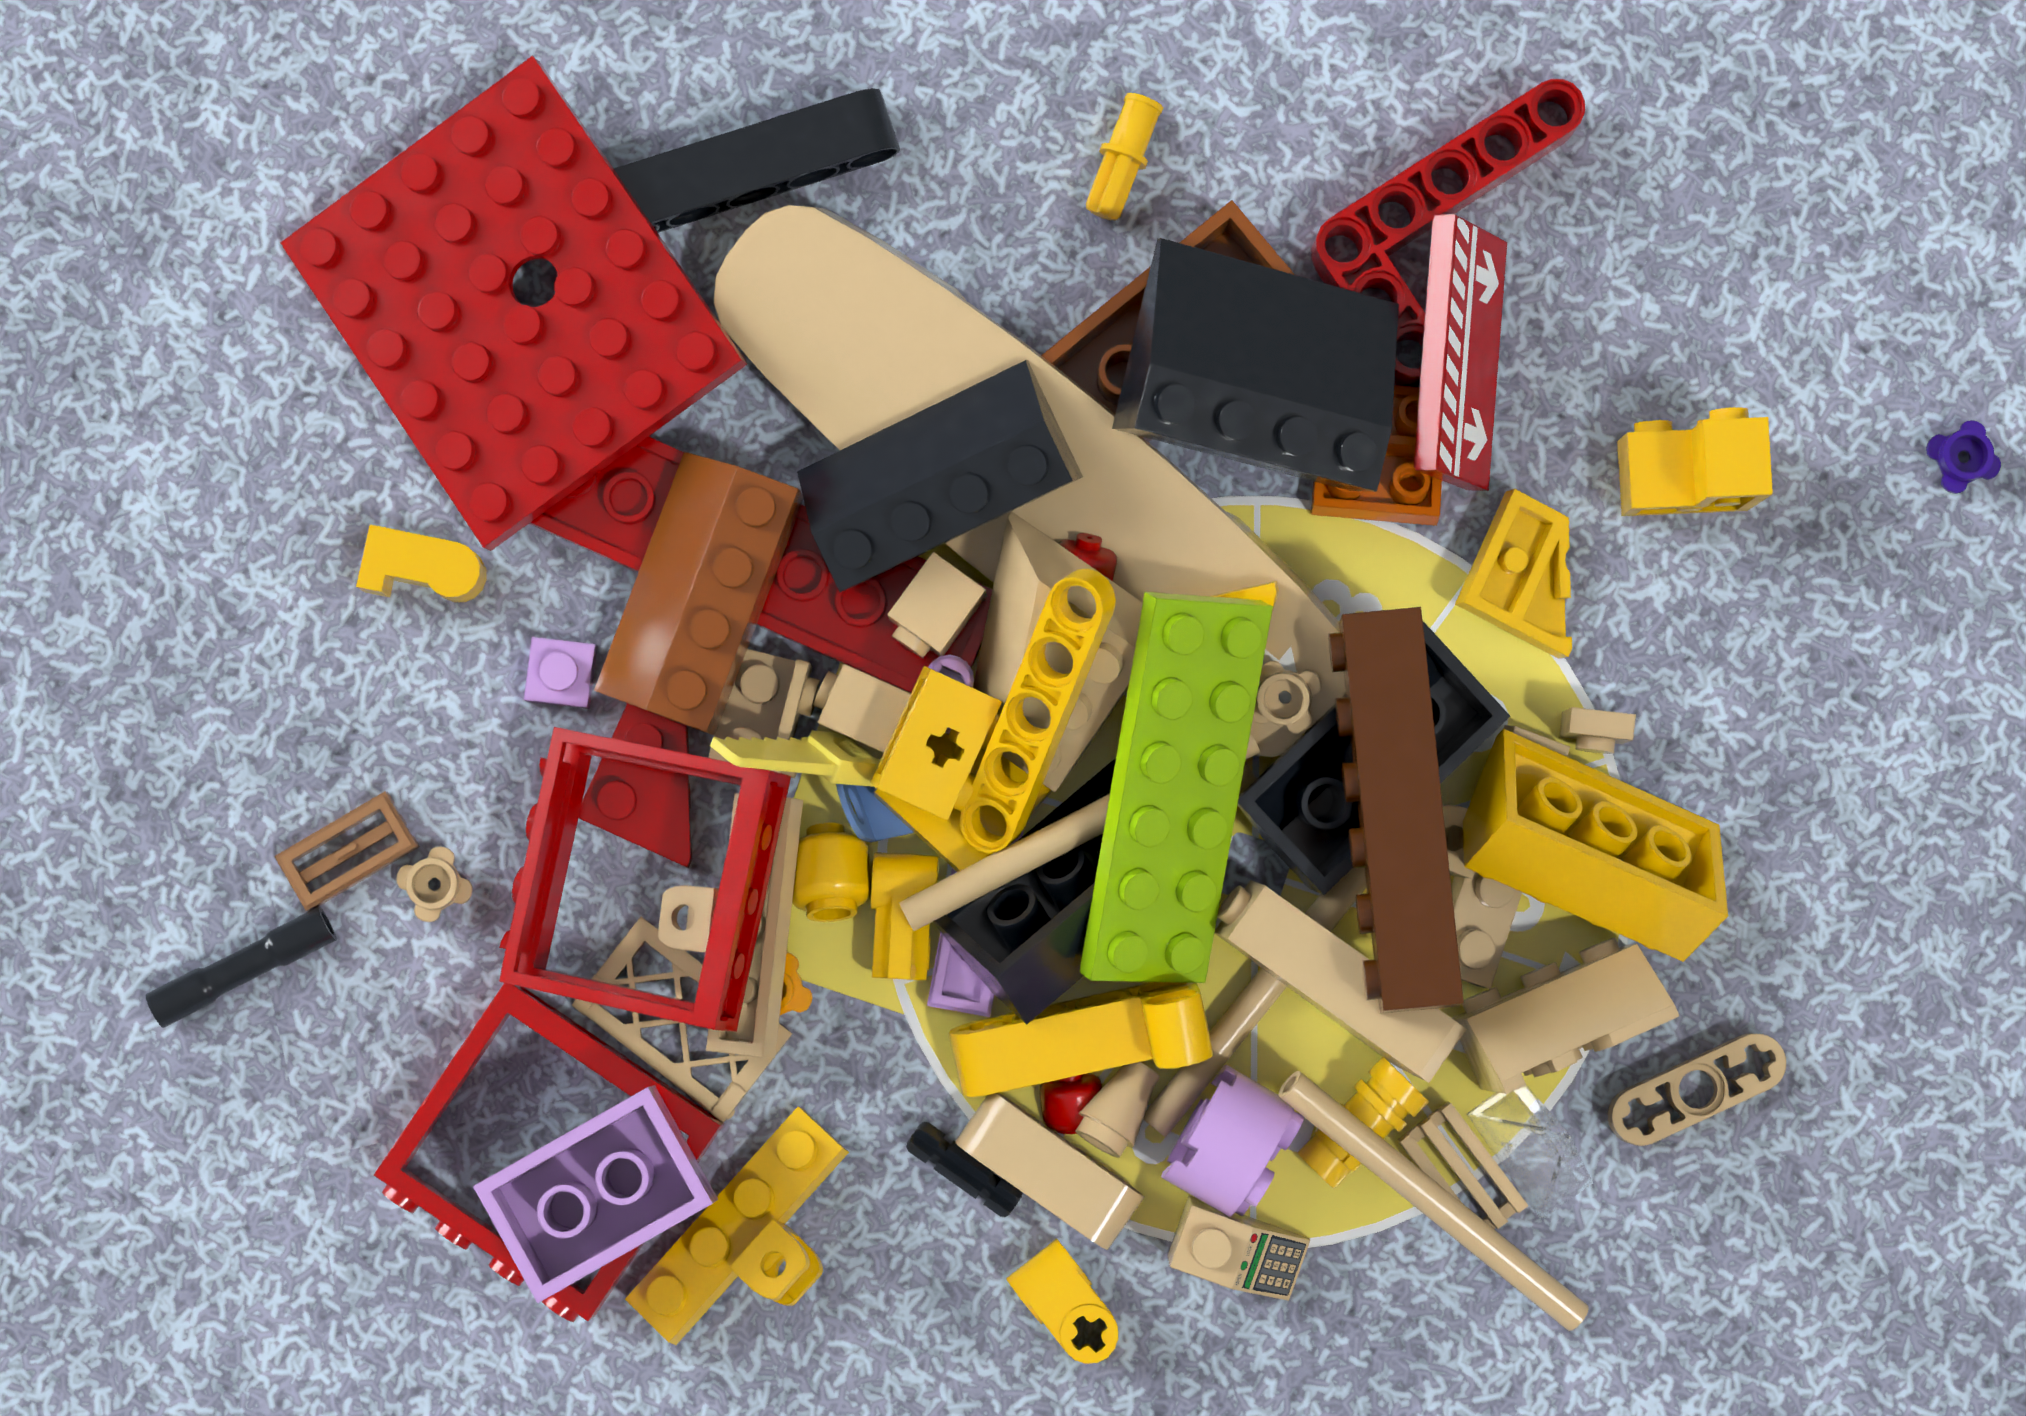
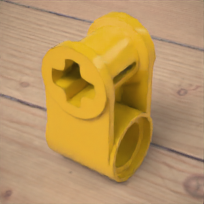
[1006,1238,1118,1364]

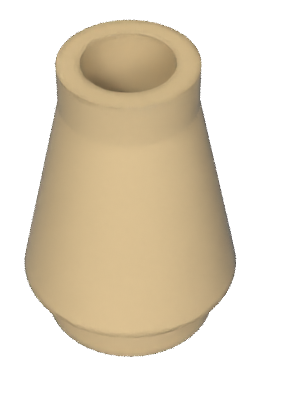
[1076,1062,1160,1158]

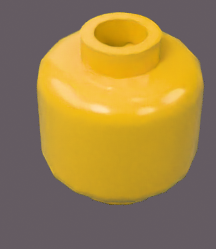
[792,823,872,922]

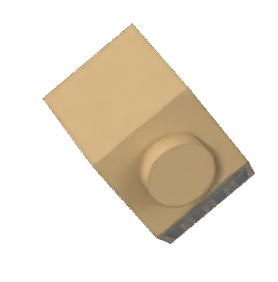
[1167,1195,1310,1301]

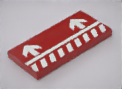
[1414,214,1507,491]

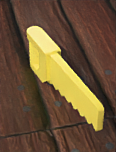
[710,730,881,787]

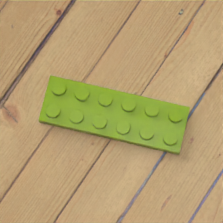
[1079,592,1273,983]

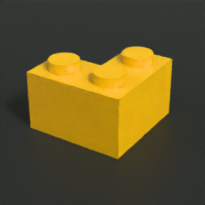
[1617,407,1773,516]

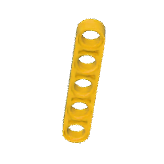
[960,568,1116,853]

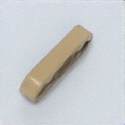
[1608,1033,1786,1146]

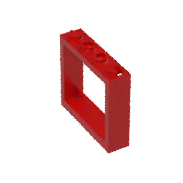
[499,727,791,1032]
[374,983,725,1322]

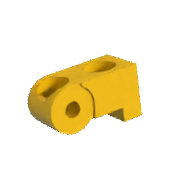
[356,524,487,602]

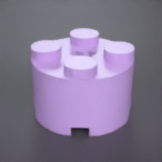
[1161,1065,1304,1217]

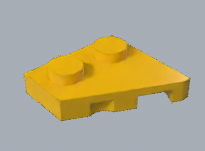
[1455,489,1572,659]

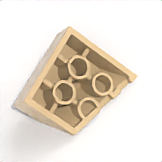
[973,512,1143,792]
[1452,937,1679,1094]

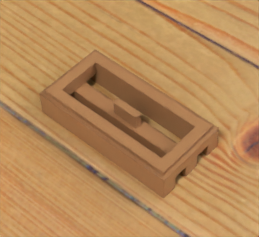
[274,791,420,911]

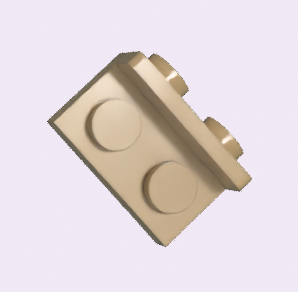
[708,649,820,779]

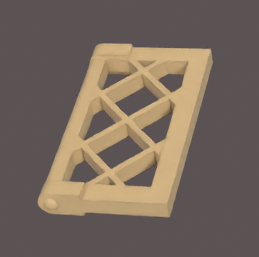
[572,917,792,1123]

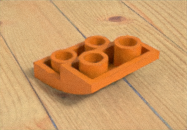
[1311,385,1442,526]

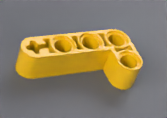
[949,982,1213,1097]

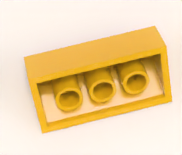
[1463,728,1728,962]

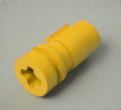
[1297,1056,1429,1189]

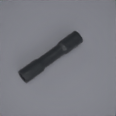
[146,906,337,1028]

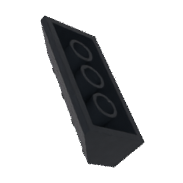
[797,360,1083,592]
[1237,622,1510,895]
[933,758,1116,1025]

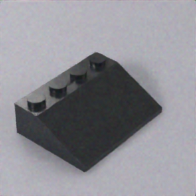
[1112,238,1399,492]

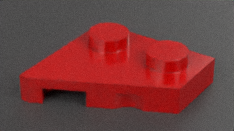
[579,703,693,868]

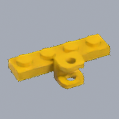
[625,1106,849,1345]

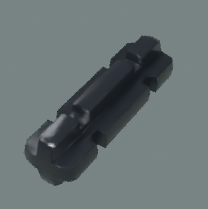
[906,1122,1023,1217]

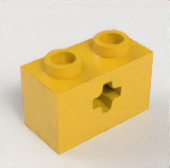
[870,666,1002,820]

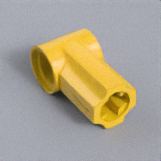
[871,852,939,981]

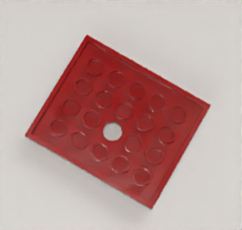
[280,55,748,551]

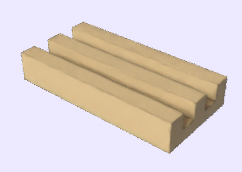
[1397,1101,1529,1229]

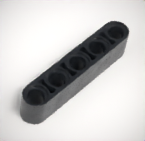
[614,88,900,233]

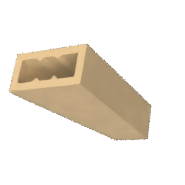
[1214,880,1467,1083]

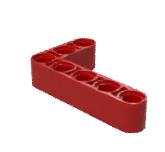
[1311,79,1585,387]

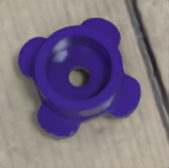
[1926,420,2001,494]

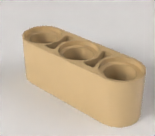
[955,1093,1145,1250]

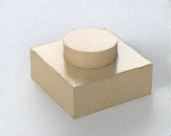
[1560,707,1636,754]

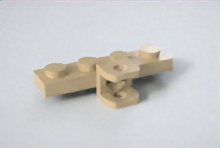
[1443,725,1570,989]
[658,793,803,1058]

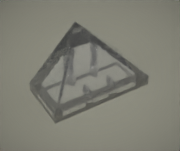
[1466,1086,1593,1220]

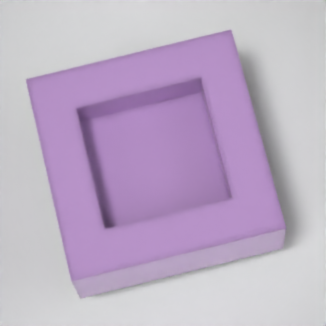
[524,637,597,709]

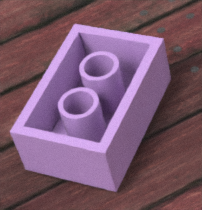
[473,1085,718,1303]

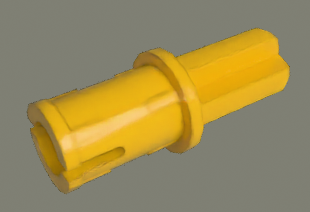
[1086,93,1164,221]

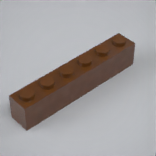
[1328,607,1464,1014]

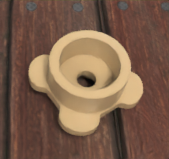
[1253,661,1321,733]
[396,847,473,922]

